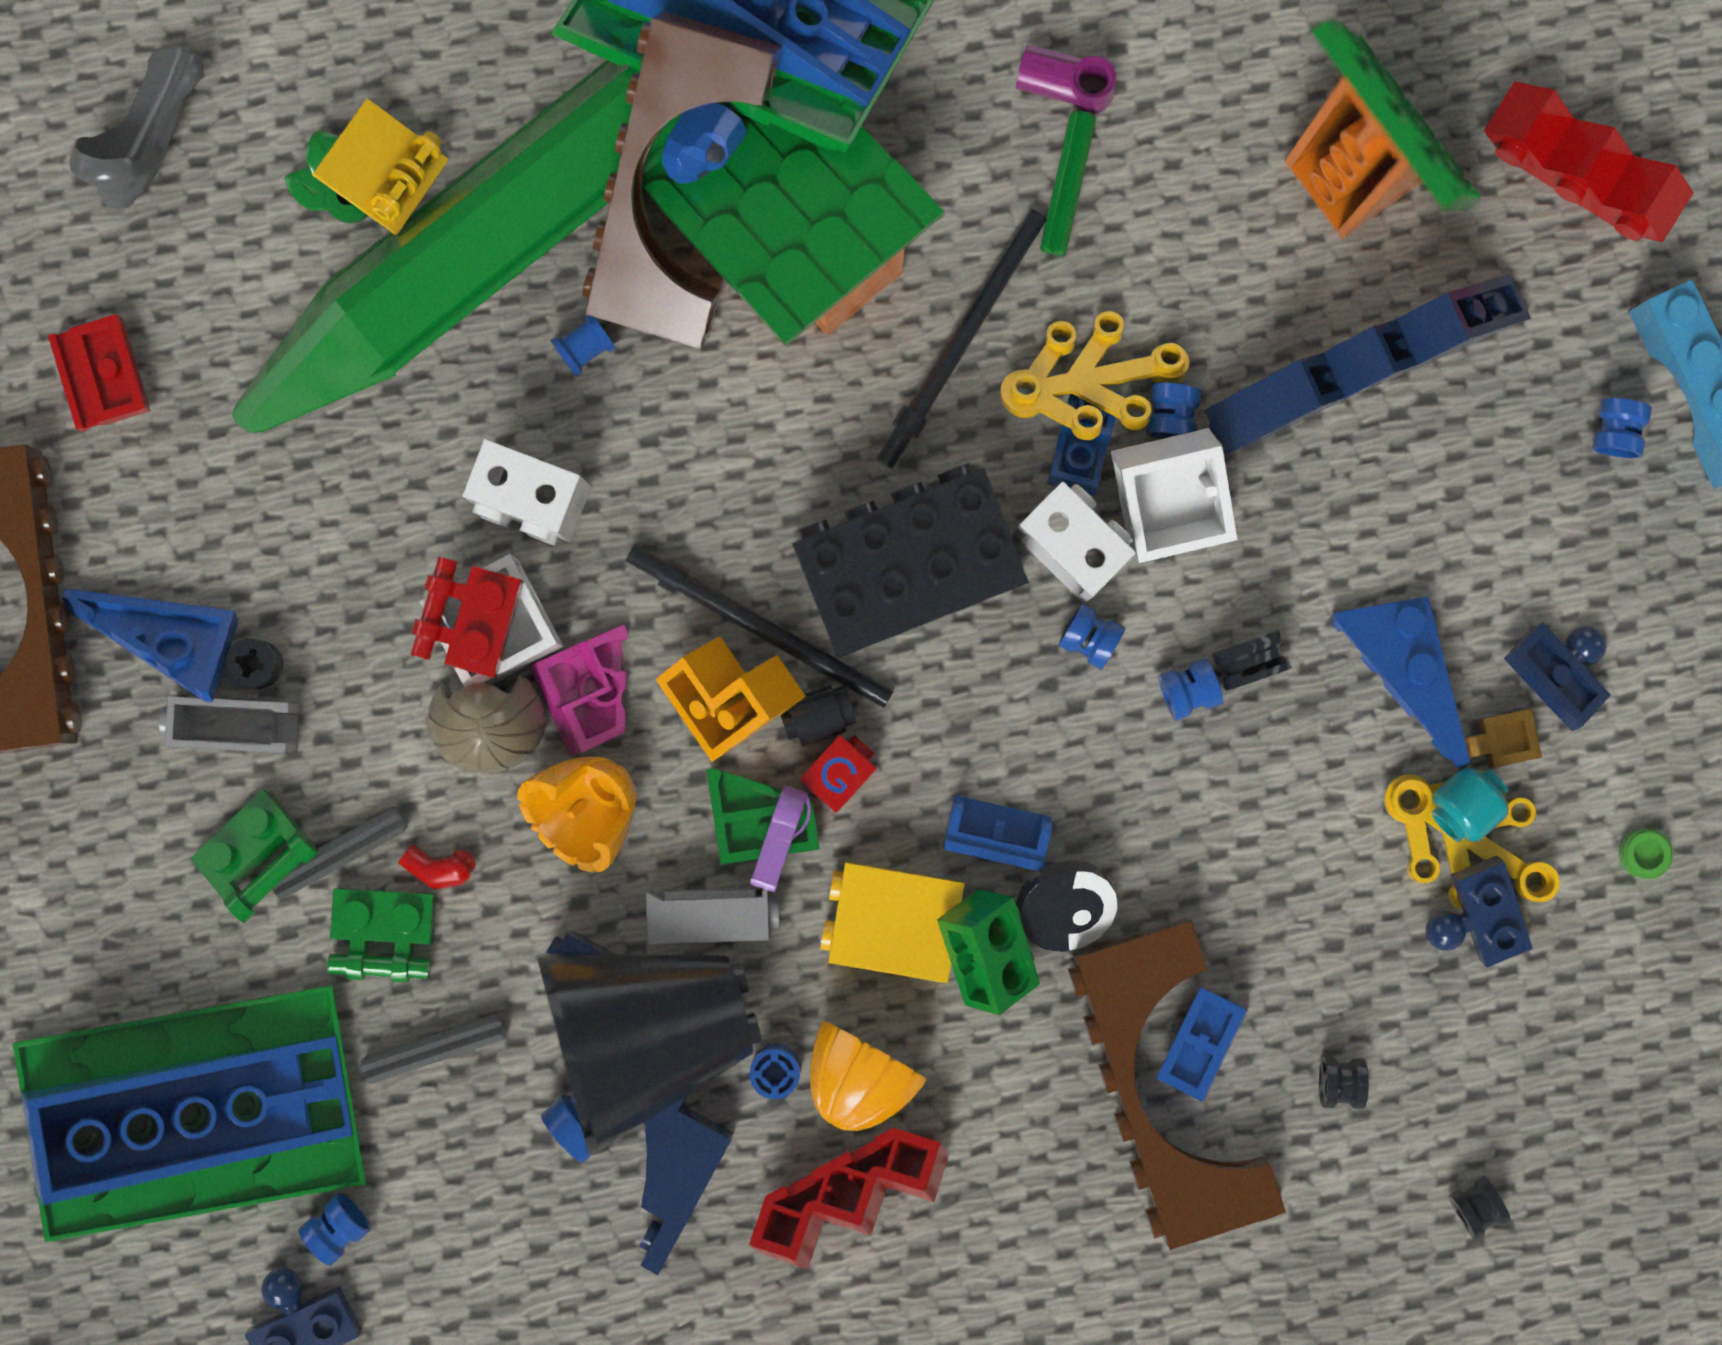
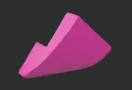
[529,624,627,756]

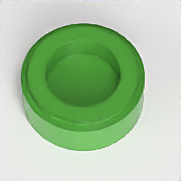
[1618,829,1673,879]

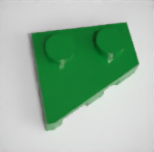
[706,768,820,865]

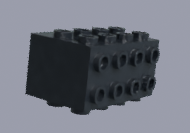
[792,463,1029,658]

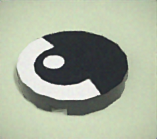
[1016,860,1118,952]

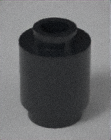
[781,685,857,747]

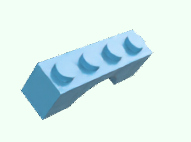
[1628,279,1722,489]

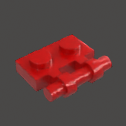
[410,556,524,678]

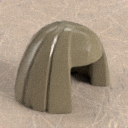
[427,674,546,774]

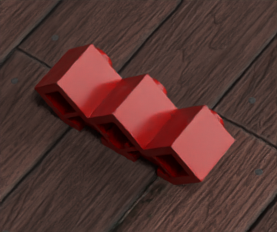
[1483,81,1694,243]
[749,1128,950,1269]

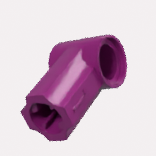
[1016,44,1116,114]

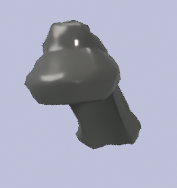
[69,47,205,209]

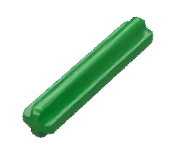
[1040,110,1096,256]

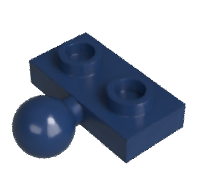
[1503,622,1611,731]
[1425,856,1533,968]
[245,1268,361,1345]

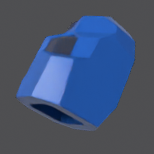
[662,102,747,184]

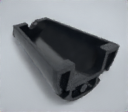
[537,953,762,1155]

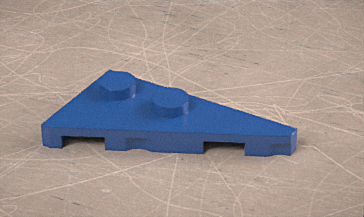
[61,588,238,702]
[1332,596,1470,769]

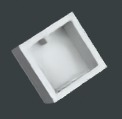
[1111,428,1237,563]
[462,439,591,546]
[1013,481,1136,603]
[419,554,564,687]

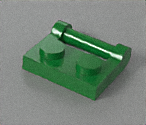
[190,789,319,923]

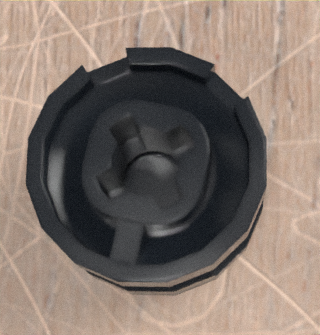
[1212,630,1292,691]

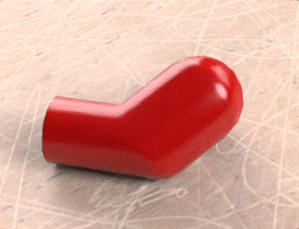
[398,844,476,889]

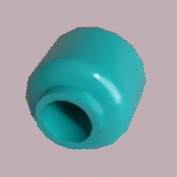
[1431,767,1509,842]

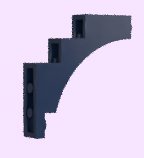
[1204,274,1531,455]
[546,930,734,1275]

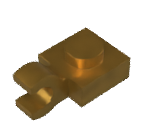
[1448,709,1542,768]

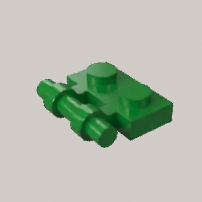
[327,888,436,983]

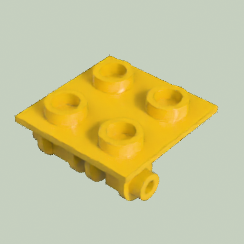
[312,98,449,235]

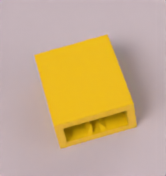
[820,861,965,983]

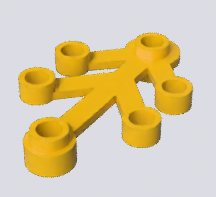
[1000,311,1190,440]
[1384,770,1560,910]

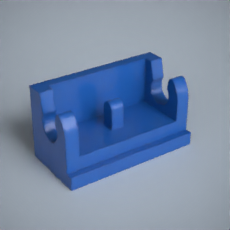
[942,795,1053,871]
[1156,987,1248,1102]

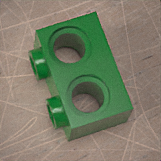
[937,889,1040,1015]

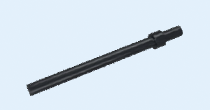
[876,209,1047,469]
[625,544,894,708]

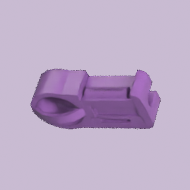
[750,785,811,892]

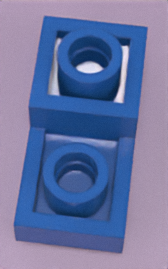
[1047,391,1121,496]

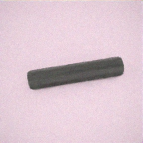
[273,807,408,899]
[360,1013,507,1084]

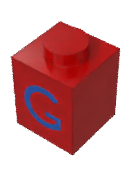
[799,735,877,813]

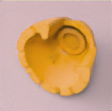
[517,756,637,873]
[810,1021,926,1131]

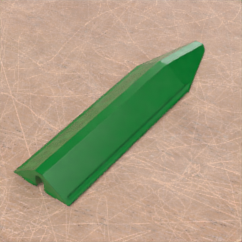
[232,60,683,433]

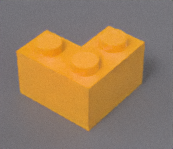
[655,636,806,762]

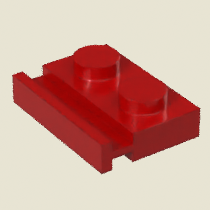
[47,314,151,432]

